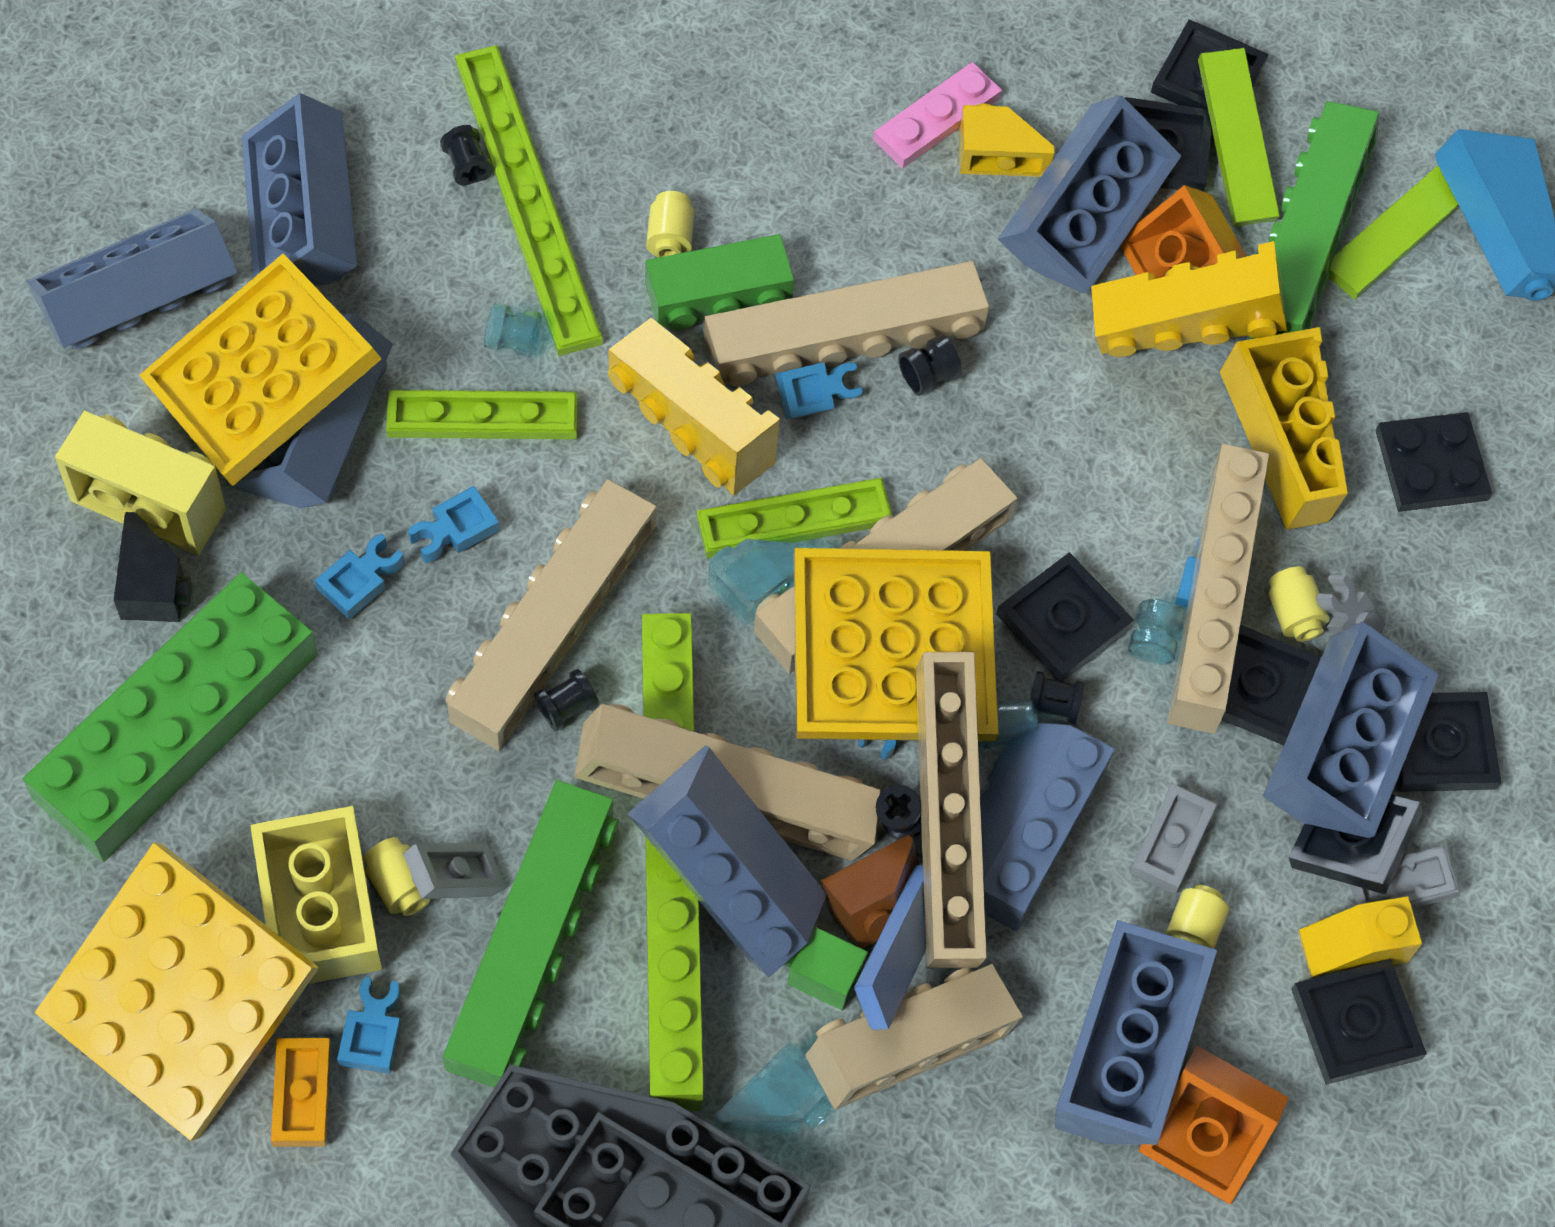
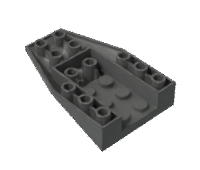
[451,1064,811,1227]

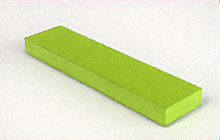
[1198,48,1280,227]
[1328,165,1460,300]
[386,390,577,439]
[696,477,893,558]

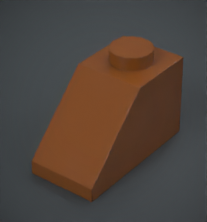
[821,835,919,949]

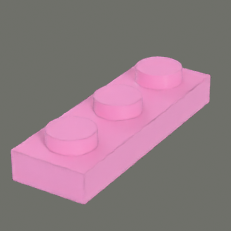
[873,62,1002,169]

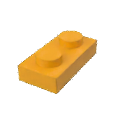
[271,1038,331,1147]

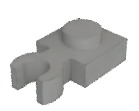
[1316,575,1386,636]

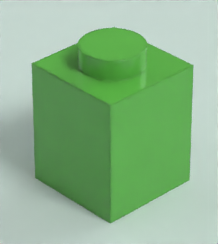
[784,926,868,1011]

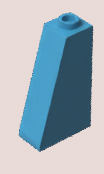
[1435,129,1555,301]

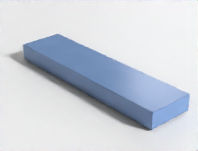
[854,865,926,1030]

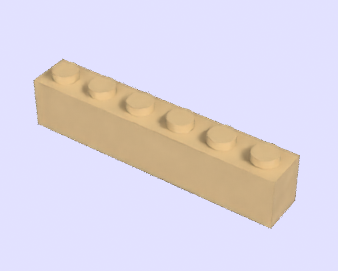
[704,261,989,386]
[1167,443,1269,734]
[753,458,1018,674]
[446,479,656,751]
[916,652,986,968]
[574,703,880,861]

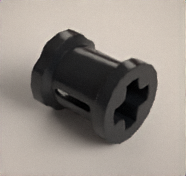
[440,125,493,186]
[534,669,599,732]
[1027,671,1085,725]
[875,784,922,840]

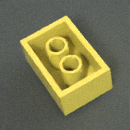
[55,410,227,556]
[250,806,382,984]

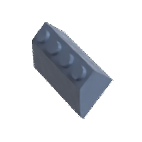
[242,93,357,286]
[998,95,1181,293]
[26,208,237,349]
[227,312,393,508]
[1263,621,1439,838]
[980,722,1115,932]
[628,745,827,978]
[1055,920,1217,1145]

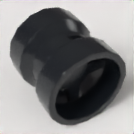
[898,335,962,396]

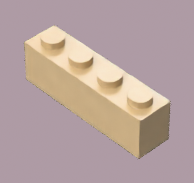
[805,964,1023,1110]

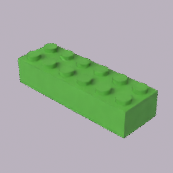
[22,572,318,862]

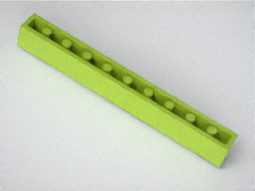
[641,613,703,1111]

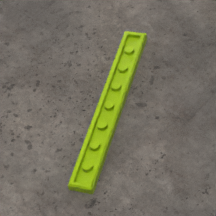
[455,45,603,357]

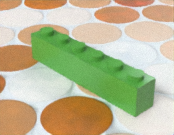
[1248,101,1379,339]
[442,779,619,1088]

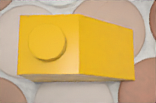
[959,103,1054,177]
[1298,896,1422,979]

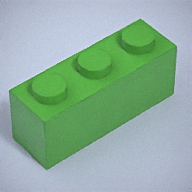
[645,234,794,330]

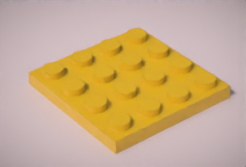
[139,253,382,486]
[793,548,998,741]
[35,843,319,1141]

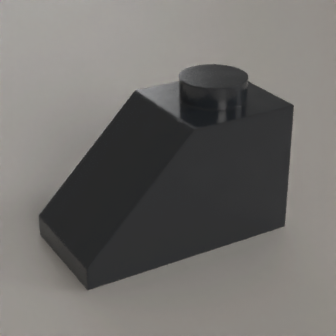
[114,512,192,622]

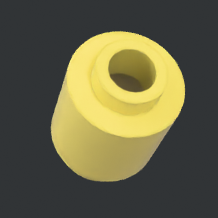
[646,191,695,258]
[1268,566,1330,642]
[363,837,430,916]
[1165,885,1230,949]

